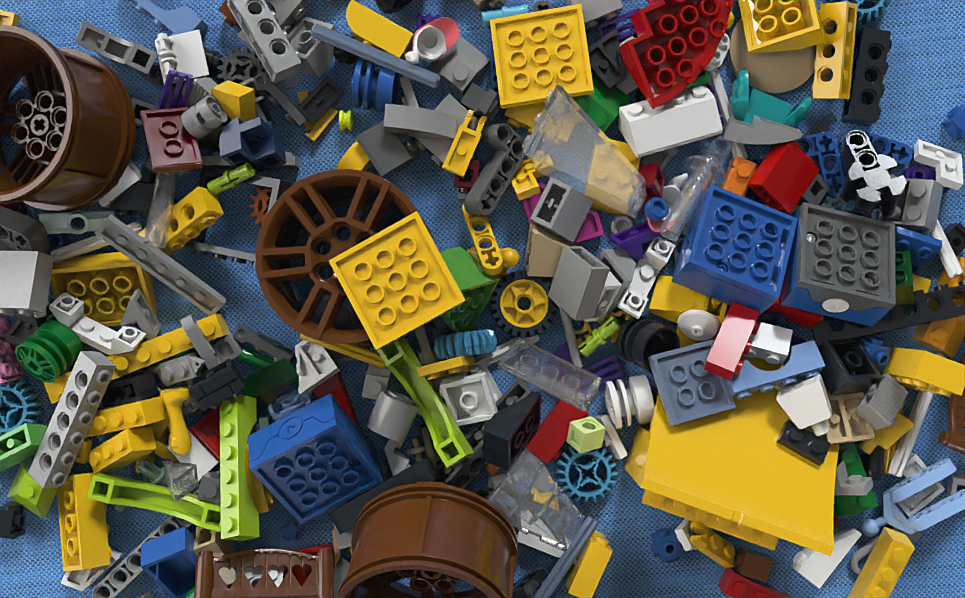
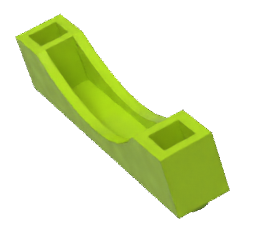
[377,336,474,468]
[220,394,259,541]
[87,472,221,532]

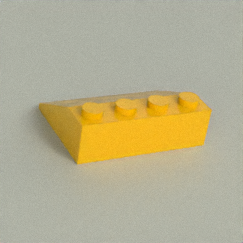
[738,0,825,54]
[50,252,158,327]

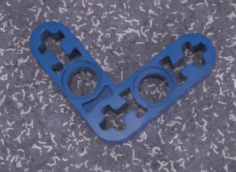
[768,132,845,198]

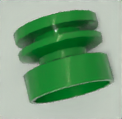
[15,320,83,383]

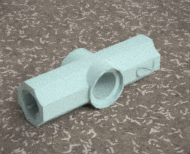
[39,210,115,234]

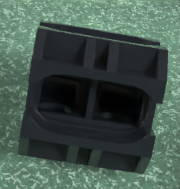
[840,130,907,218]

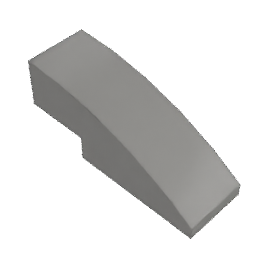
[384,104,457,140]
[722,115,802,145]

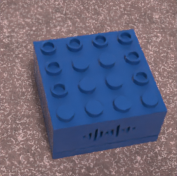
[672,184,798,315]
[248,393,383,524]

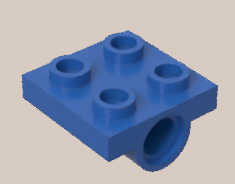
[895,226,942,276]

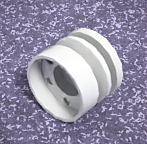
[605,374,654,429]

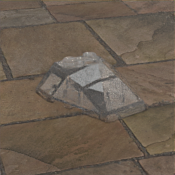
[487,447,585,552]

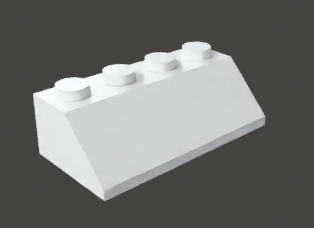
[618,84,723,158]

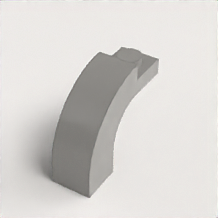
[74,21,157,74]

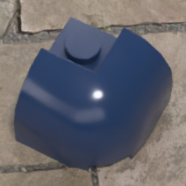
[219,117,286,173]

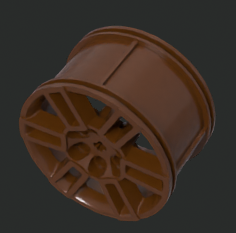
[0,24,136,212]
[255,169,435,347]
[336,482,518,598]

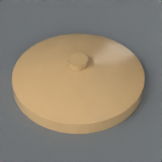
[728,17,817,95]

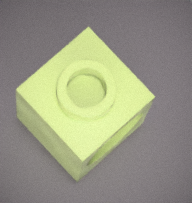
[566,416,606,454]

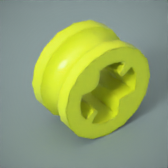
[339,110,353,131]

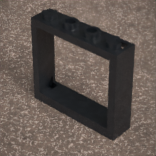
[185,166,293,266]

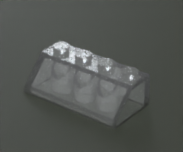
[497,338,602,411]

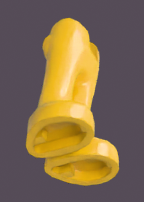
[160,387,192,455]

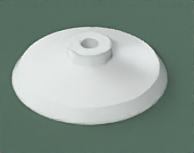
[677,310,720,341]

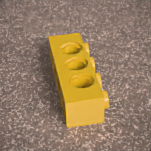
[812,2,858,99]
[138,186,224,256]

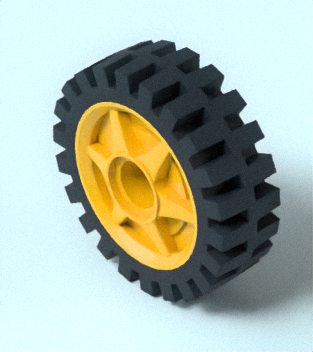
[490,270,558,338]

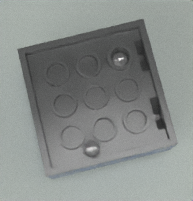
[781,202,896,327]

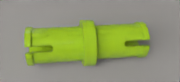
[207,162,255,196]
[578,316,622,357]

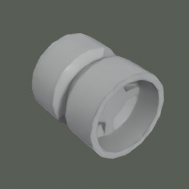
[181,95,228,139]

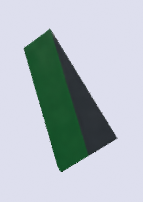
[241,358,299,417]

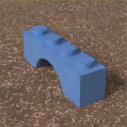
[127,0,208,36]
[727,340,825,400]

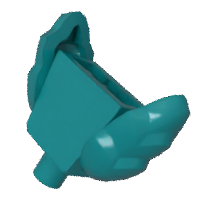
[730,69,813,147]

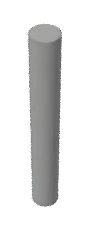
[559,307,583,369]

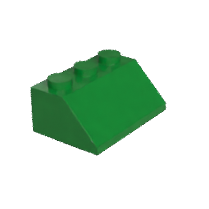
[557,72,631,136]
[834,442,879,516]

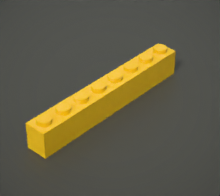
[43,313,230,404]

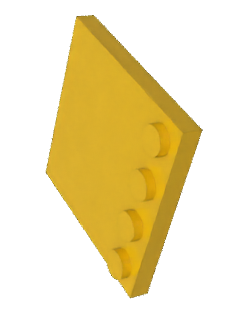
[490,4,594,109]
[329,211,466,350]

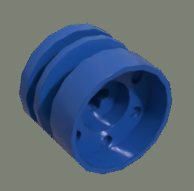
[351,59,399,112]

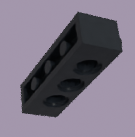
[841,27,892,126]

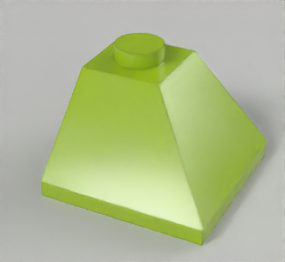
[7,458,58,519]

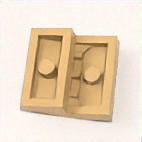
[825,392,875,444]

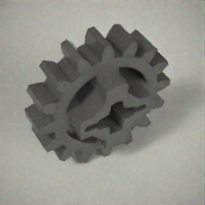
[217,47,269,94]

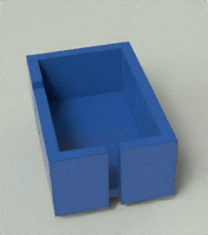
[141,527,197,598]

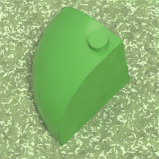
[440,246,500,333]

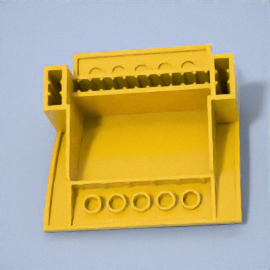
[623,325,847,556]

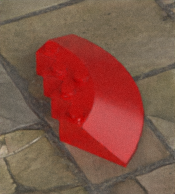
[618,0,734,109]

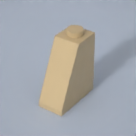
[524,224,576,277]
[193,526,237,585]

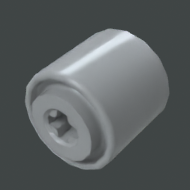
[366,390,419,442]

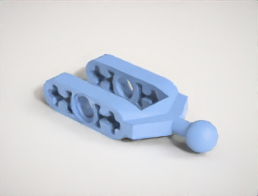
[860,458,965,537]

